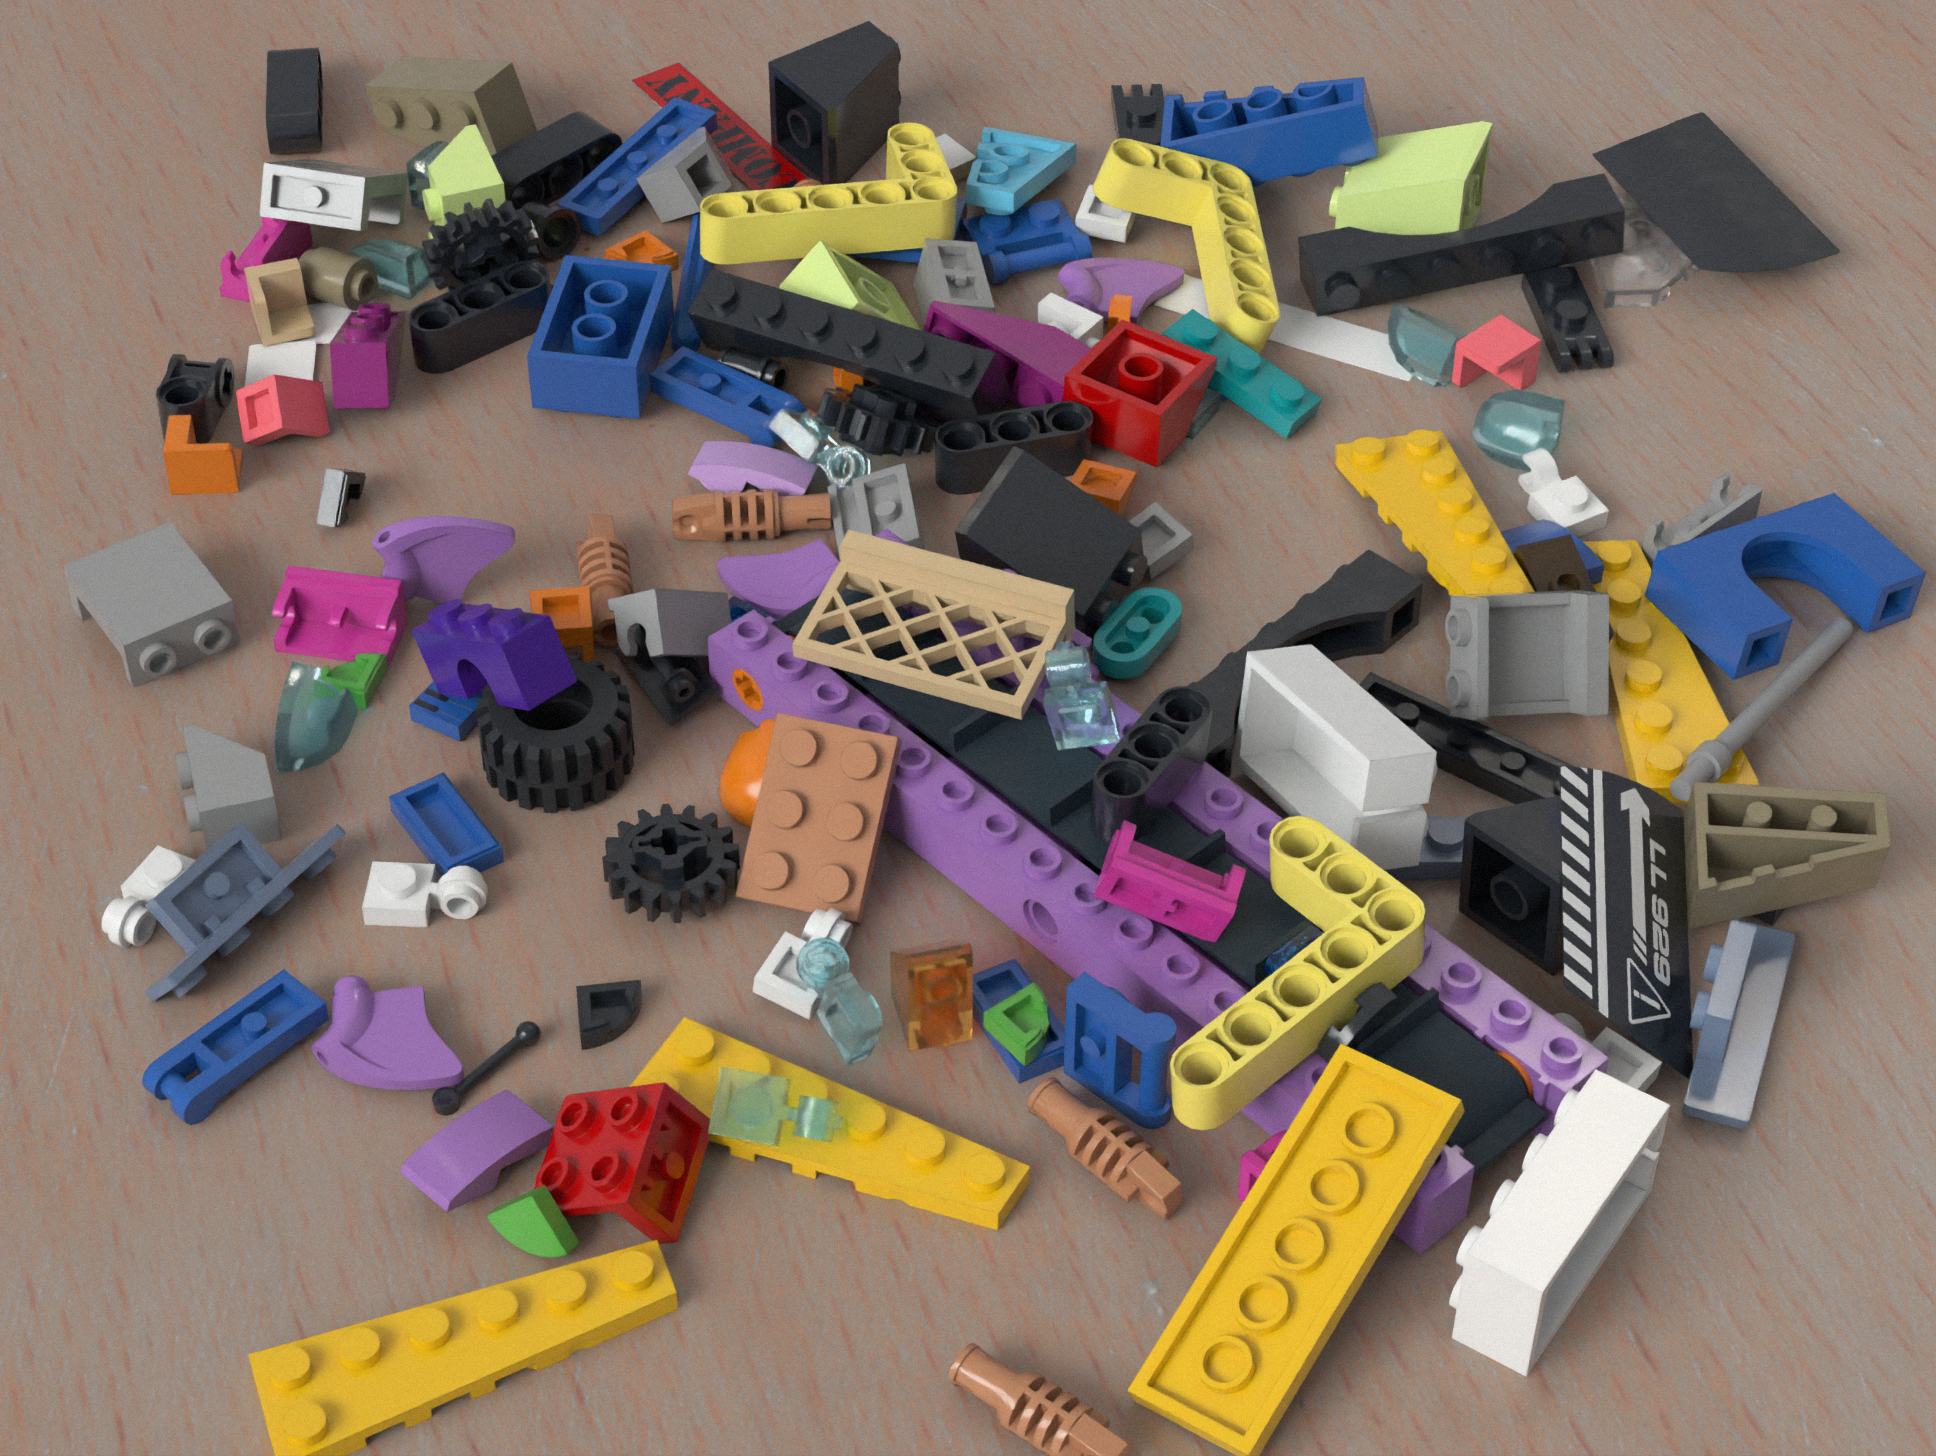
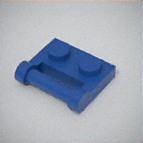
[962,199,1093,285]
[1064,971,1177,1129]

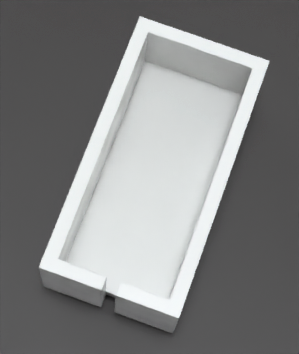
[1233,644,1437,870]
[1449,1069,1670,1377]

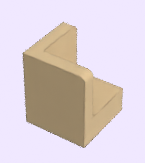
[244,258,316,347]

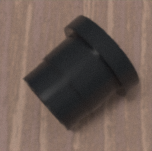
[522,201,581,259]

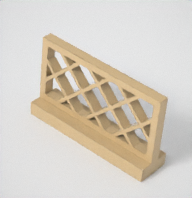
[792,530,1075,720]

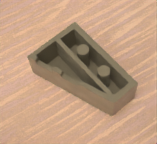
[365,57,537,156]
[1683,782,1891,930]

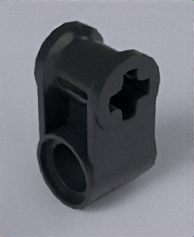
[156,354,235,444]

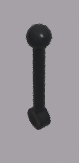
[432,1021,541,1116]

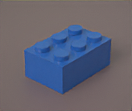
[527,255,674,419]

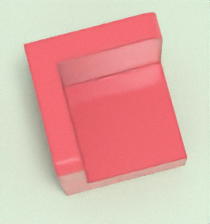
[1451,314,1541,391]
[236,374,330,446]

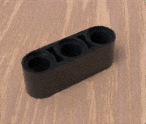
[266,47,323,154]
[491,111,623,211]
[409,261,551,374]
[935,401,1094,495]
[1090,686,1213,843]

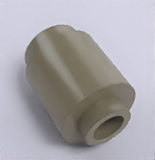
[298,247,378,311]

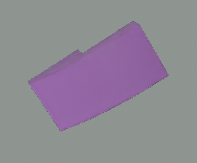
[400,1089,554,1212]

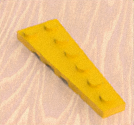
[1335,430,1534,597]
[1584,540,1759,804]
[629,1017,1030,1231]
[248,1240,678,1456]

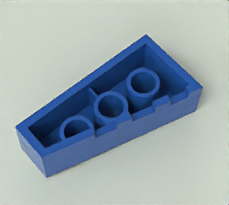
[1160,77,1378,188]

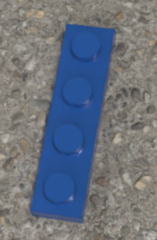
[556,97,718,236]

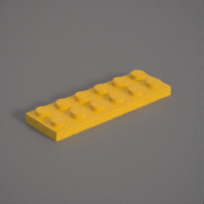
[1127,1044,1465,1456]

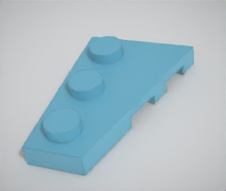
[966,127,1077,215]

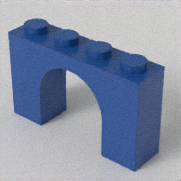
[1645,493,1926,680]

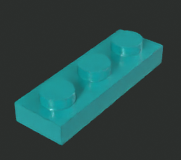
[1161,309,1322,439]

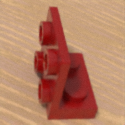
[534,1082,714,1244]

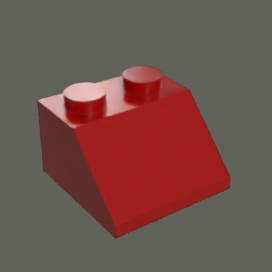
[1063,319,1217,468]

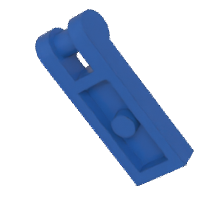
[649,346,806,448]
[142,969,329,1125]

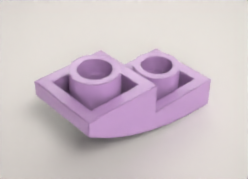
[687,441,818,496]

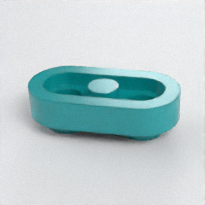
[1093,587,1182,679]

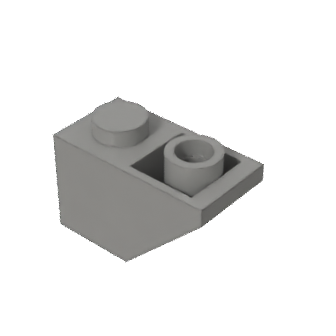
[636,126,732,223]
[175,724,282,850]

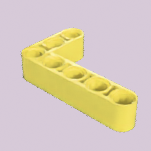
[700,123,957,265]
[1093,138,1280,355]
[1170,816,1425,1130]

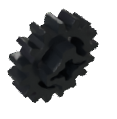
[422,199,540,291]
[816,383,940,457]
[602,804,740,923]

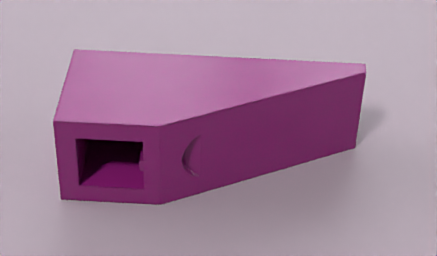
[923,300,1092,408]
[330,303,405,409]

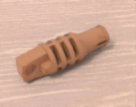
[672,489,831,542]
[576,514,633,647]
[1027,1077,1183,1219]
[949,1343,1130,1456]

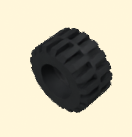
[476,654,635,813]

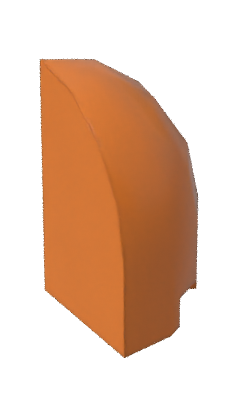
[718,719,776,827]

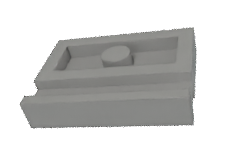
[827,463,925,560]

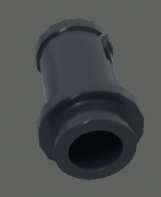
[717,346,789,391]

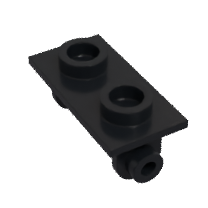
[614,625,720,726]

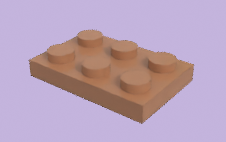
[735,713,902,924]

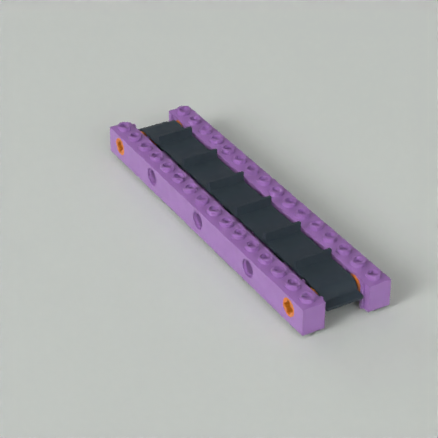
[707,529,1609,1255]

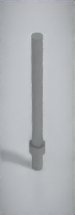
[1670,617,1853,801]

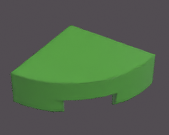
[308,653,388,709]
[983,982,1049,1066]
[486,1185,580,1257]

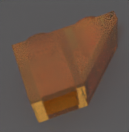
[890,939,973,1051]

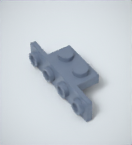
[144,822,346,1001]
[1682,920,1796,1129]

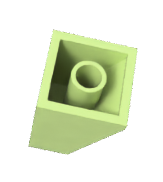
[1329,121,1493,235]

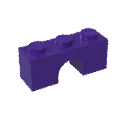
[411,599,577,711]

